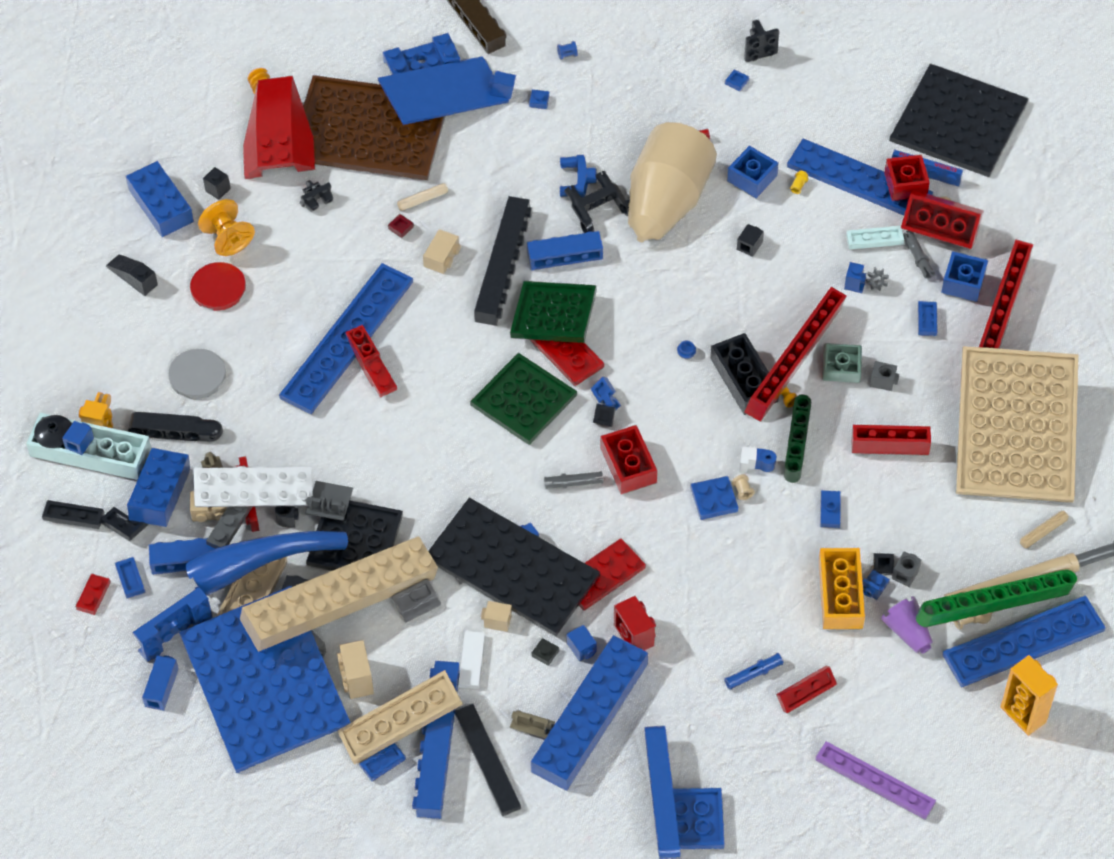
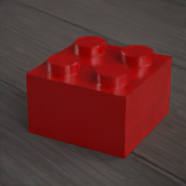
[884,155,930,201]
[614,596,656,651]

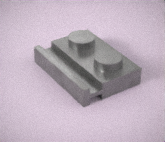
[392,579,441,623]

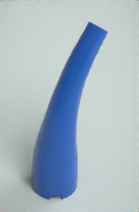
[186,531,348,596]

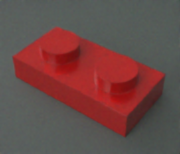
[75,573,111,615]

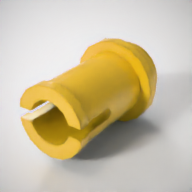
[790,171,809,194]

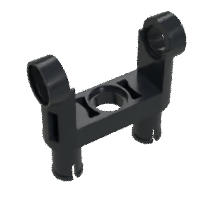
[564,171,630,233]

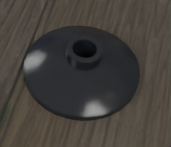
[34,415,72,448]

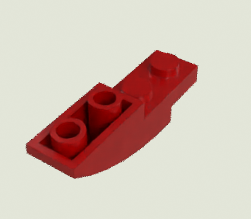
[346,325,397,398]

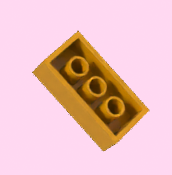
[818,548,865,629]
[1000,655,1058,736]

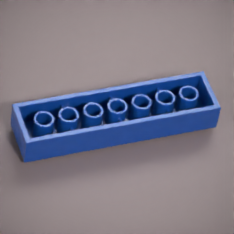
[531,635,648,791]

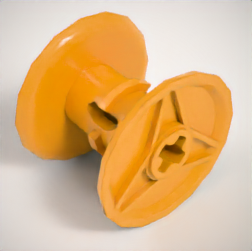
[198,199,255,256]

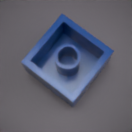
[727,145,779,198]
[941,251,988,302]

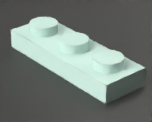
[846,226,904,249]

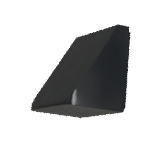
[873,553,894,574]

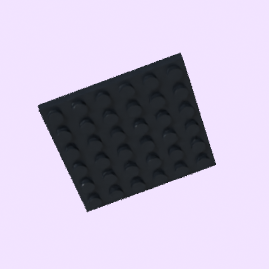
[889,63,1029,177]

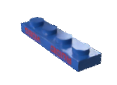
[892,149,963,187]

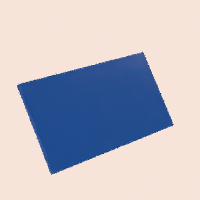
[378,56,509,125]

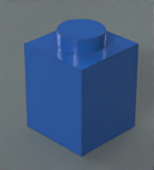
[488,71,516,100]
[62,421,94,455]
[567,625,597,662]

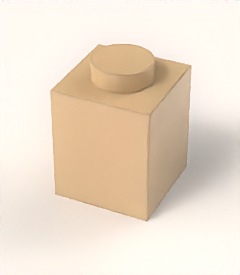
[481,601,512,632]

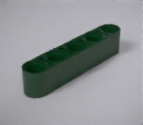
[784,394,812,483]

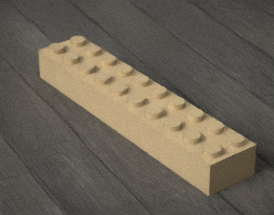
[240,536,438,652]

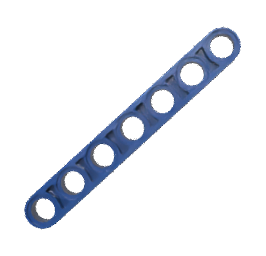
[644,725,681,859]

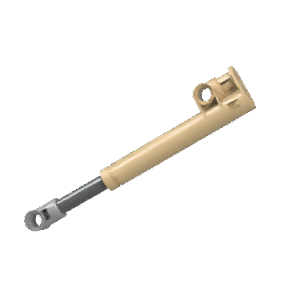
[944,541,1114,630]

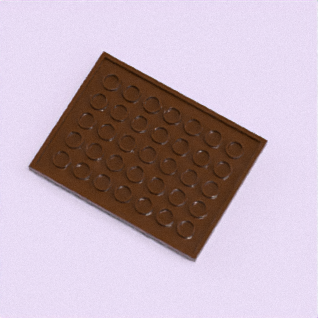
[303,75,446,180]

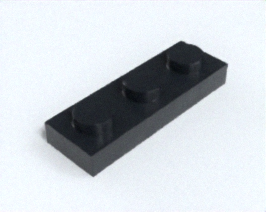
[42,500,105,529]

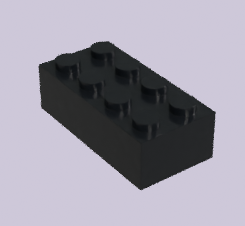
[710,333,779,415]

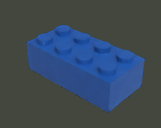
[125,161,194,237]
[127,448,191,527]

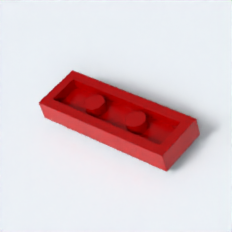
[776,665,837,713]

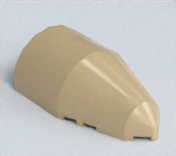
[628,122,717,242]

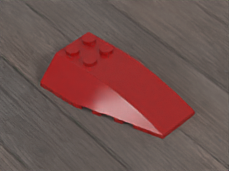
[243,75,315,179]

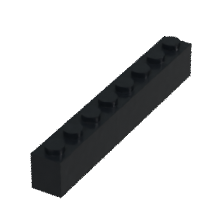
[474,196,533,326]

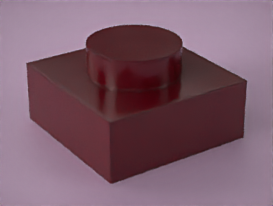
[388,214,414,238]

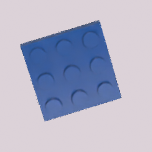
[673,788,725,850]

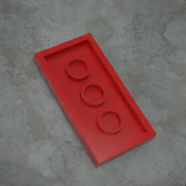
[529,339,604,386]
[579,538,646,611]

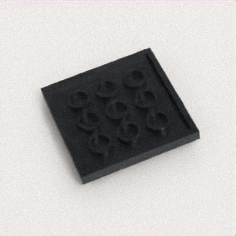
[306,500,403,571]

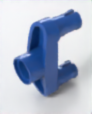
[560,154,597,197]

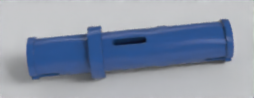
[724,653,784,690]

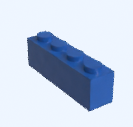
[527,231,603,270]
[149,538,216,575]

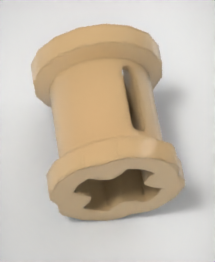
[732,474,755,500]

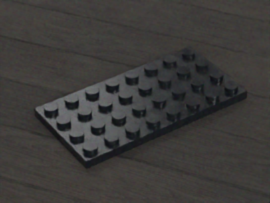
[428,497,600,636]

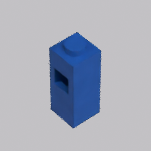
[142,655,179,711]

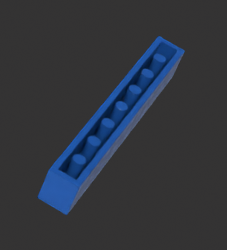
[412,661,460,819]

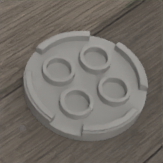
[168,349,226,399]

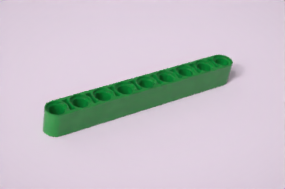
[916,570,1077,627]

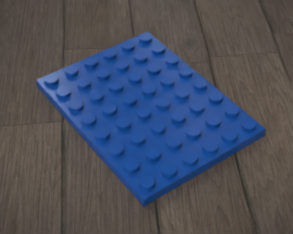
[179,586,351,773]

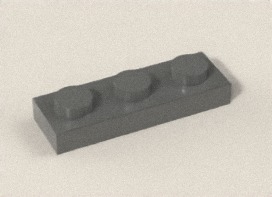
[206,506,253,548]

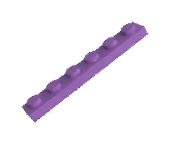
[816,741,936,820]

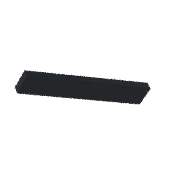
[455,704,521,816]

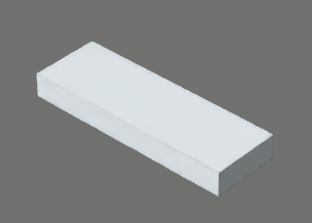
[458,631,485,689]

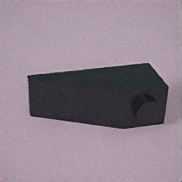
[106,254,158,296]

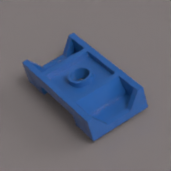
[383,33,460,75]
[133,587,213,662]

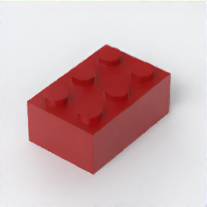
[600,425,658,494]

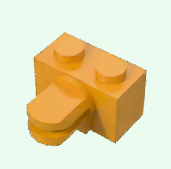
[79,392,113,428]

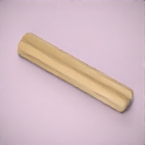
[397,183,448,211]
[1020,510,1069,548]

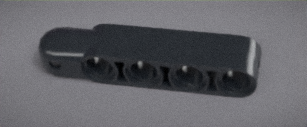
[128,412,223,442]

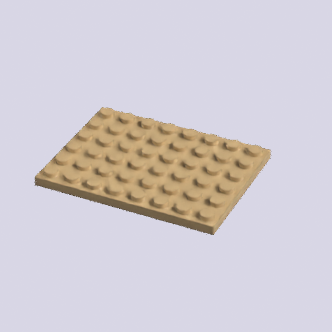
[956,346,1079,503]

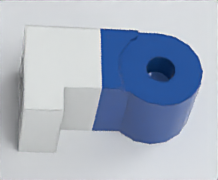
[739,447,777,473]

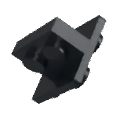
[744,19,779,62]

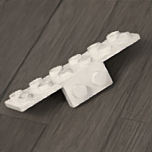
[193,466,313,507]

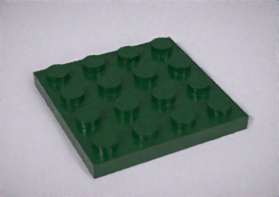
[510,281,597,343]
[470,352,577,445]

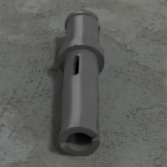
[903,231,935,279]
[544,471,603,489]

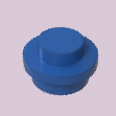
[677,340,696,359]

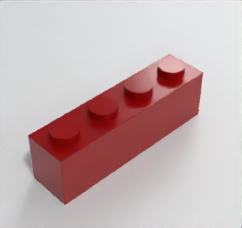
[851,424,931,455]

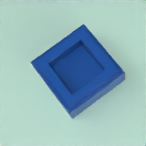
[725,69,749,92]

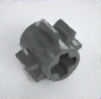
[866,267,889,291]

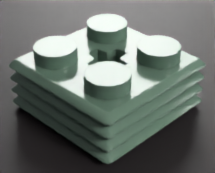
[822,343,862,383]

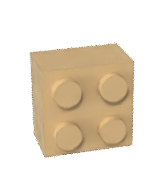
[337,640,374,699]

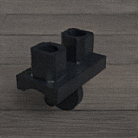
[299,180,334,212]

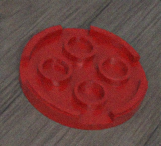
[190,262,246,311]

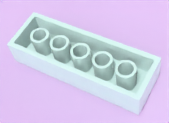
[26,413,151,480]

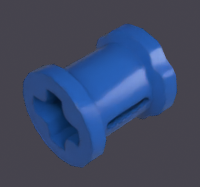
[557,41,578,60]

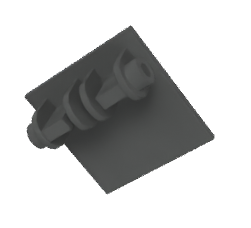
[305,481,353,521]

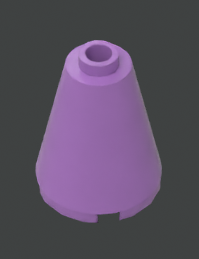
[881,596,933,654]

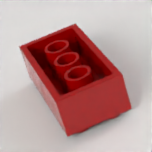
[901,190,984,249]

